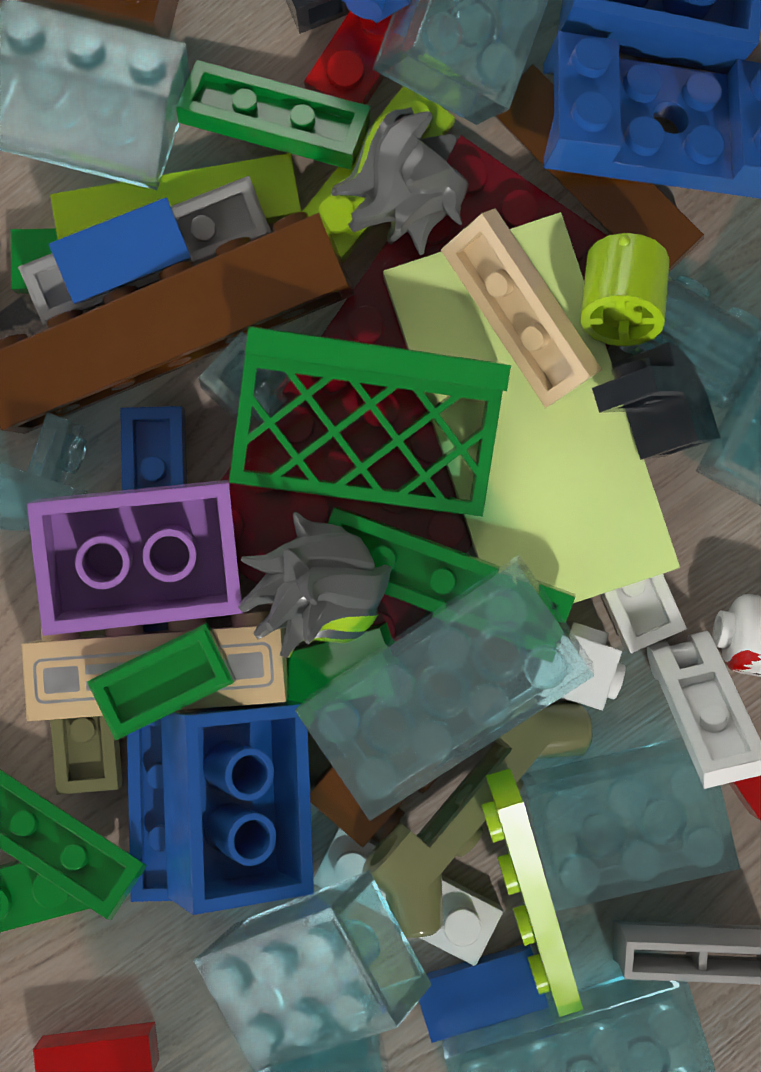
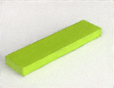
[50,153,301,240]

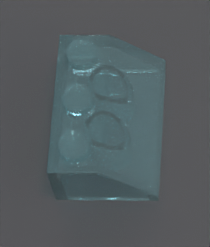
[0,0,190,190]

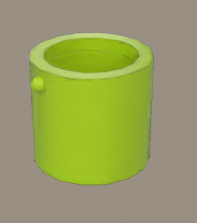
[580,233,670,346]

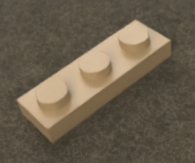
[441,208,602,408]

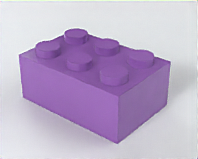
[27,480,243,636]

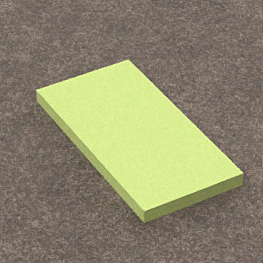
[383,212,680,603]

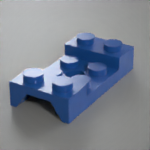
[543,31,761,199]

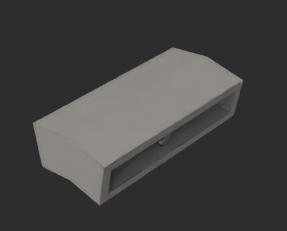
[613,920,761,985]

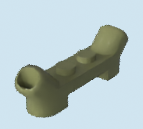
[362,682,593,938]

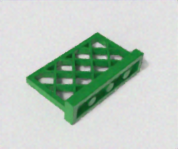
[229,326,511,517]

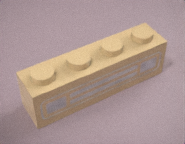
[21,611,289,721]

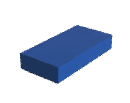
[49,197,192,305]
[413,944,549,1043]

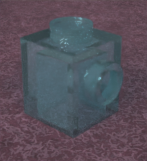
[198,332,288,424]

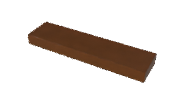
[489,64,704,272]

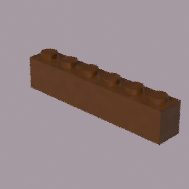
[0,212,355,434]

